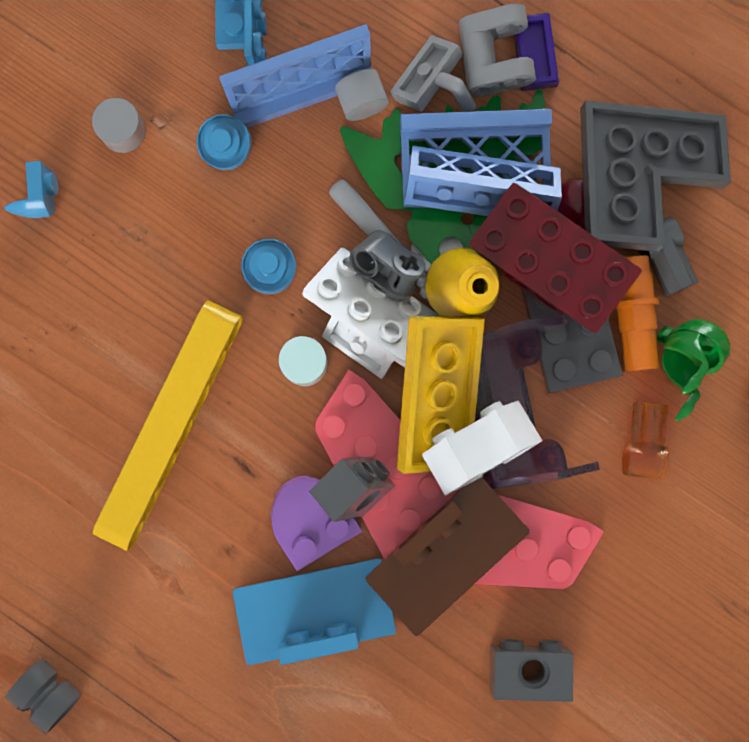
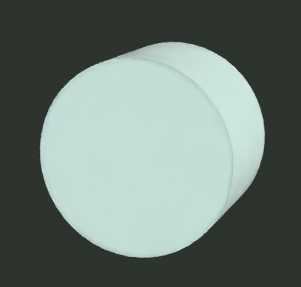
[279,336,328,386]

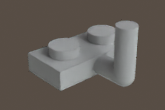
[390,35,476,112]

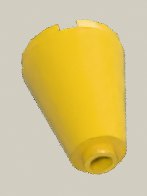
[425,248,500,318]

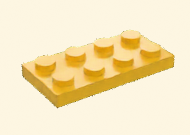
[397,316,485,474]

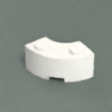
[422,400,542,496]

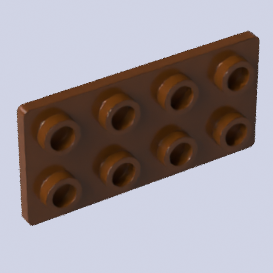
[365,477,530,636]

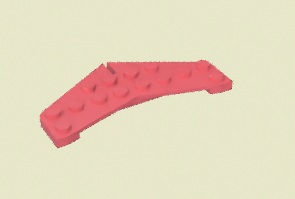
[315,370,604,589]

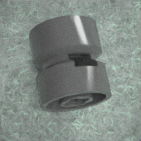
[5,658,82,735]

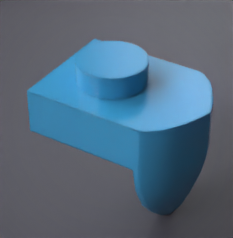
[4,161,59,218]

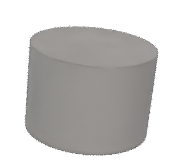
[335,69,389,121]
[92,98,146,153]

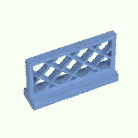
[219,24,372,128]
[399,109,552,208]

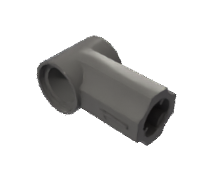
[638,216,698,297]

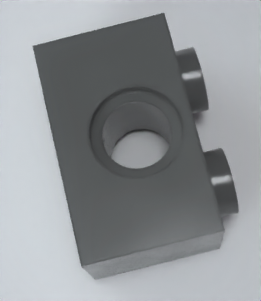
[309,457,395,522]
[490,639,573,702]

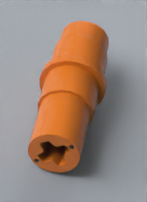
[615,256,659,371]

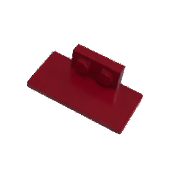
[469,183,642,334]

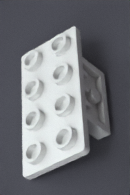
[302,248,441,379]

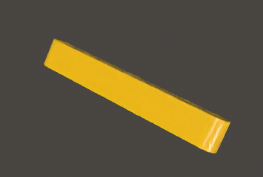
[93,300,243,551]

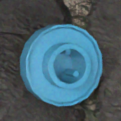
[196,114,252,170]
[241,239,297,294]

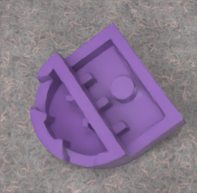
[270,475,362,571]

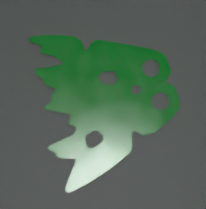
[340,89,545,264]

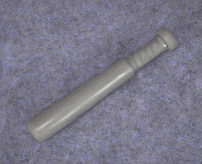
[329,180,427,299]

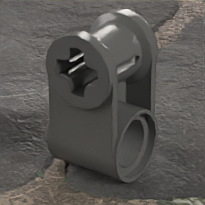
[349,230,426,301]

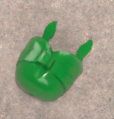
[656,319,731,421]

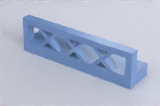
[404,146,562,216]

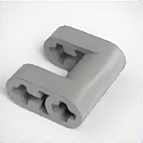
[458,4,536,97]

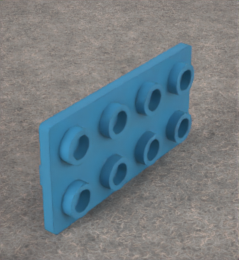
[215,0,267,66]
[232,558,396,665]

